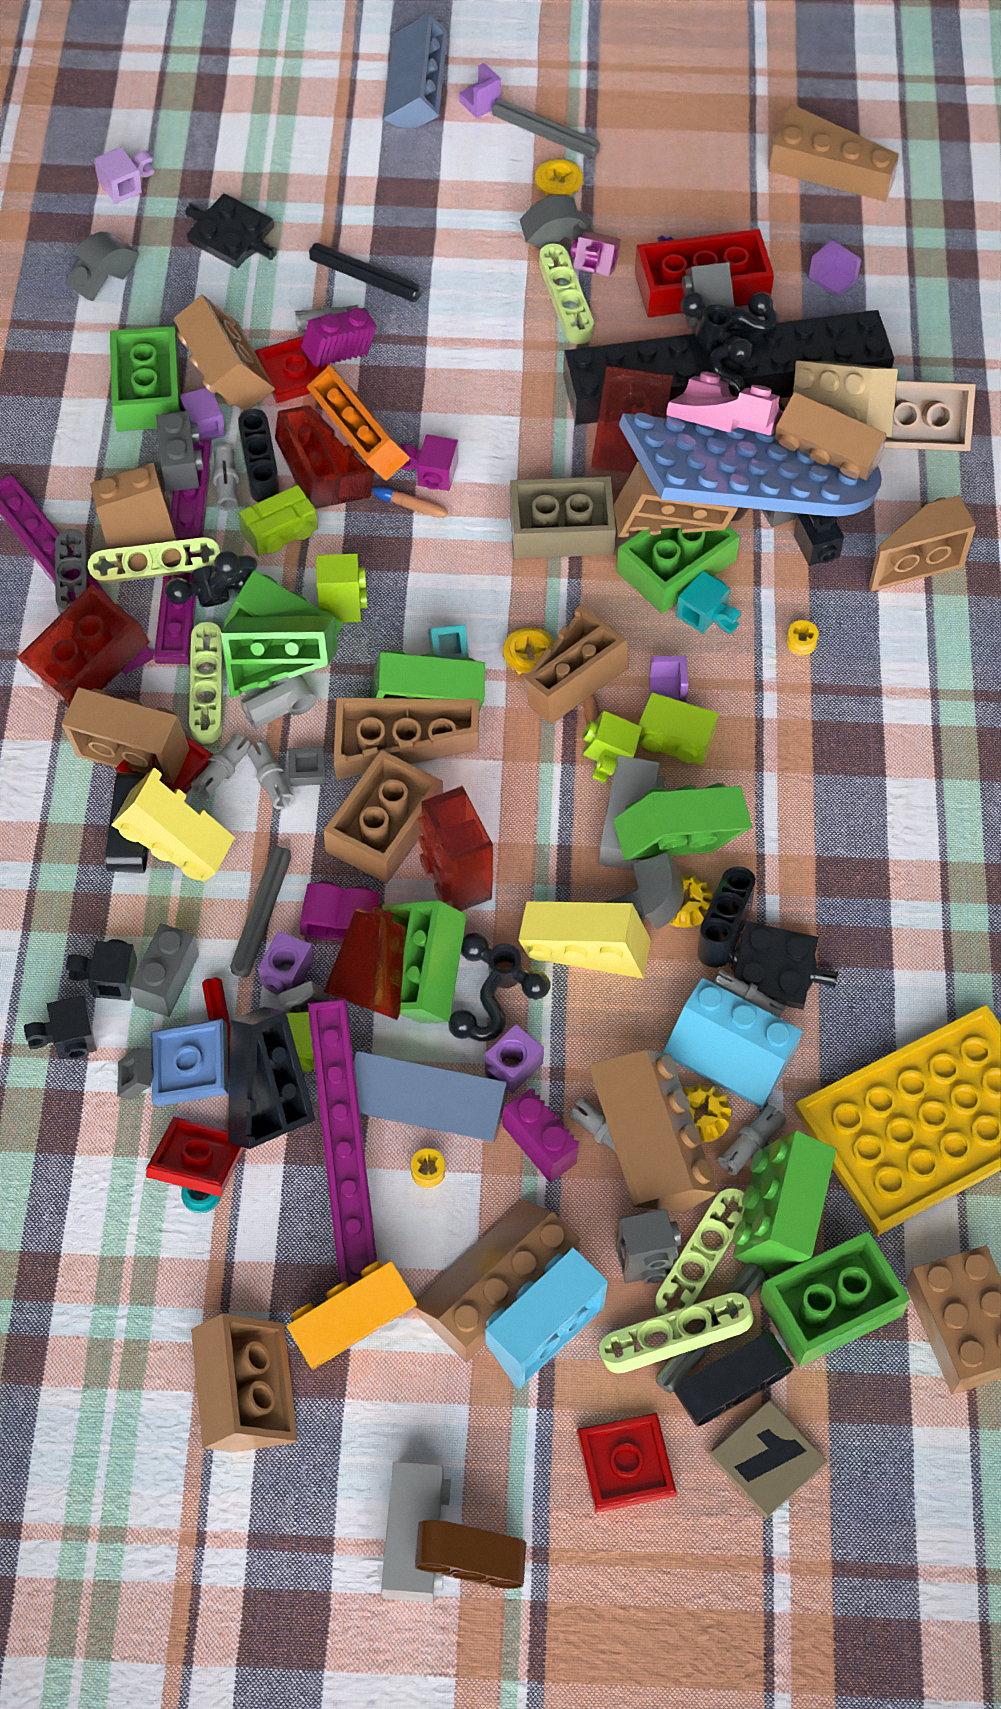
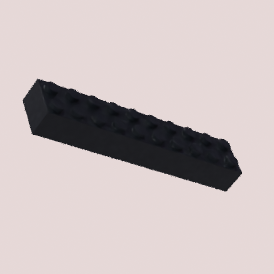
[563,310,894,425]

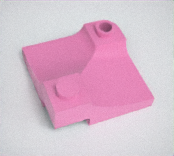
[666,372,784,436]

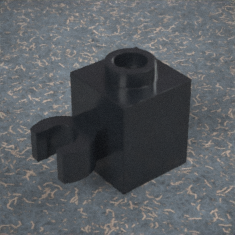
[793,514,844,566]
[66,939,137,1001]
[24,995,97,1060]

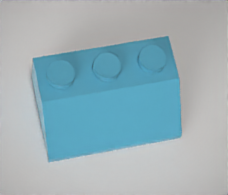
[663,978,803,1109]
[485,1248,608,1389]

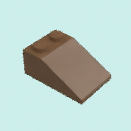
[90,462,181,583]
[868,495,976,592]

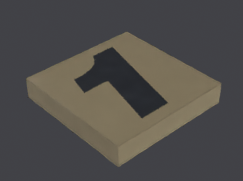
[709,1400,827,1519]

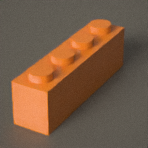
[306,365,410,481]

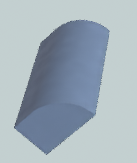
[383,13,448,128]
[354,1051,508,1143]

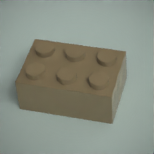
[510,476,616,559]

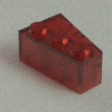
[275,405,375,509]

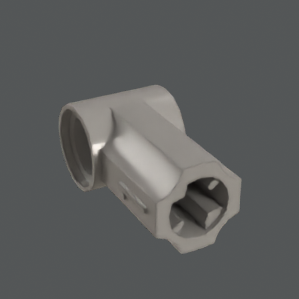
[241,675,317,729]

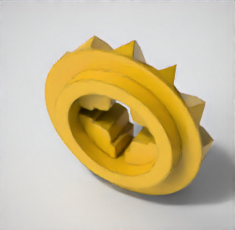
[535,159,583,197]
[503,627,556,676]
[669,874,713,928]
[682,1082,732,1143]

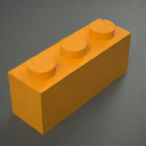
[287,1260,417,1370]

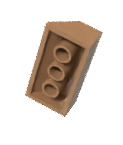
[589,1049,718,1213]
[412,1200,581,1363]

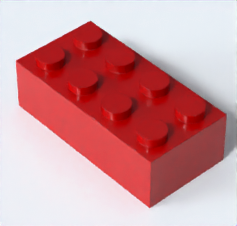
[635,229,774,318]

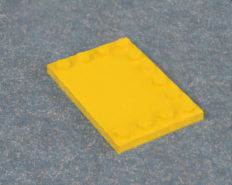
[793,1005,1001,1236]

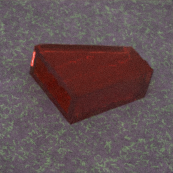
[324,906,405,1020]

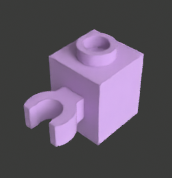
[94,147,154,204]

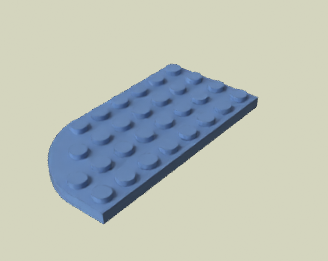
[619,413,882,516]

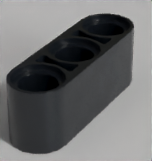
[238,409,280,503]
[106,772,149,874]
[697,866,756,968]
[673,1332,795,1427]

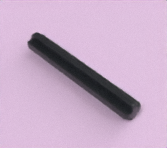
[309,243,422,303]

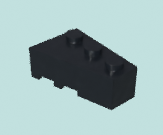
[228,1007,316,1149]

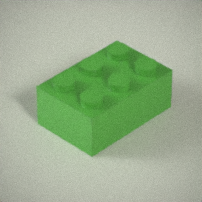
[110,326,182,432]
[616,526,740,614]
[613,783,753,860]
[733,1130,837,1275]
[759,1231,910,1367]

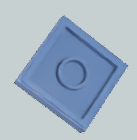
[151,1019,229,1107]

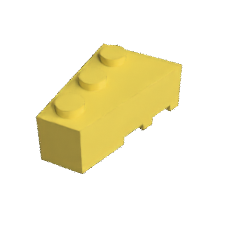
[111,768,235,882]
[518,901,651,979]

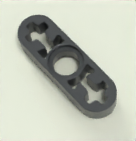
[55,529,89,620]

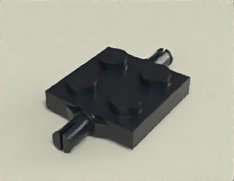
[185,193,277,269]
[728,921,838,1010]

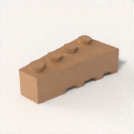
[769,103,899,202]
[334,698,479,780]

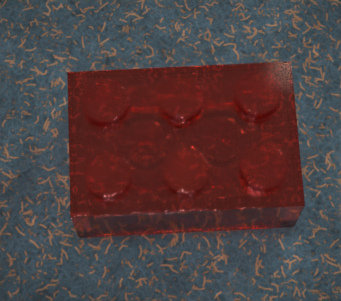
[591,366,673,474]
[17,584,150,708]
[418,786,493,911]

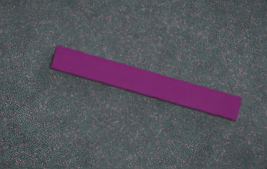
[154,440,213,664]
[0,474,154,675]
[308,998,377,1287]

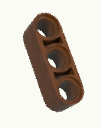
[415,1520,526,1589]

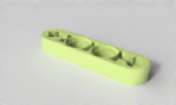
[539,243,594,344]
[88,537,222,583]
[189,622,224,744]
[654,1188,745,1317]
[599,1293,754,1373]

